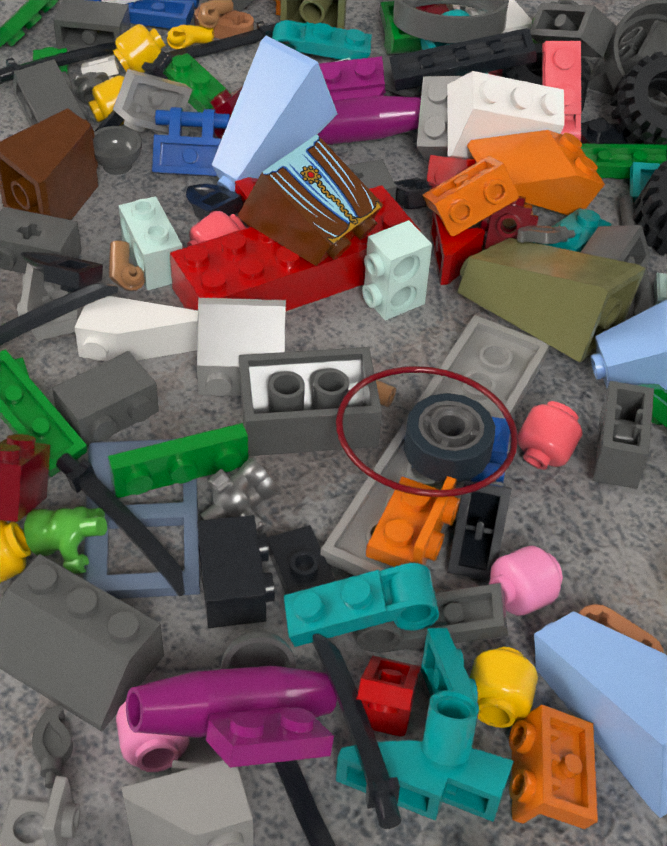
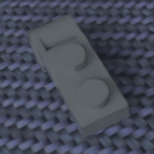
[357,583,508,653]

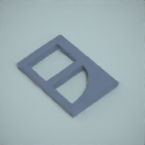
[83,439,200,599]

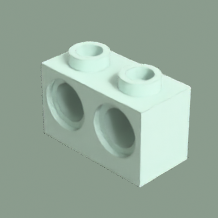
[118,196,183,290]
[362,220,432,321]

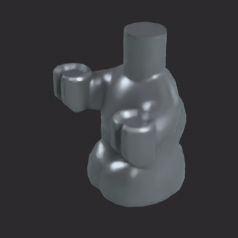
[200,458,279,532]

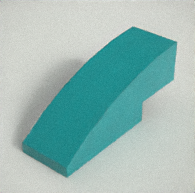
[336,740,514,822]

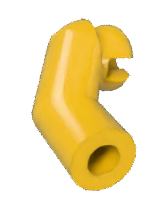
[167,25,214,50]

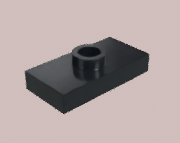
[394,177,438,209]
[267,525,335,595]

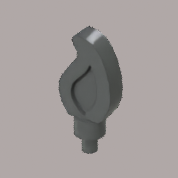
[517,226,575,244]
[32,705,73,789]

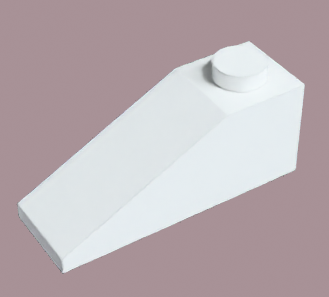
[74,296,198,362]

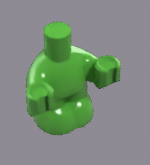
[24,506,107,574]

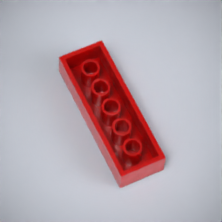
[170,185,421,311]

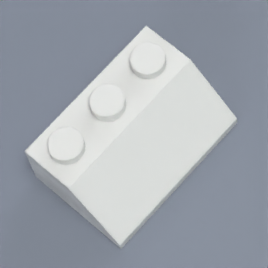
[447,71,564,160]

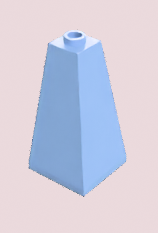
[212,35,338,192]
[590,300,667,390]
[534,611,667,818]

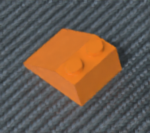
[467,130,605,215]

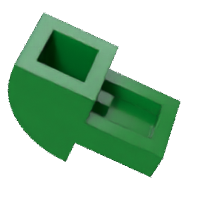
[379,1,422,55]

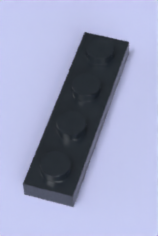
[389,28,537,91]

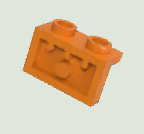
[422,156,519,236]
[366,476,461,567]
[509,704,598,829]

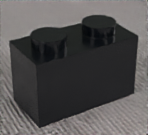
[197,515,275,628]

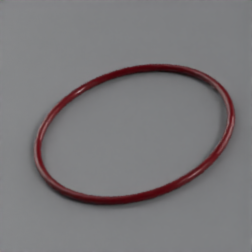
[336,366,518,497]

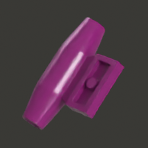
[317,56,421,145]
[126,666,337,768]

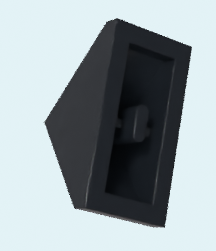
[447,479,512,581]

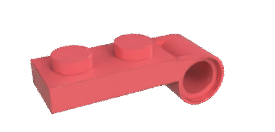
[542,41,581,141]

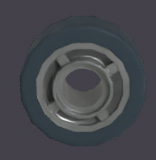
[404,393,496,483]

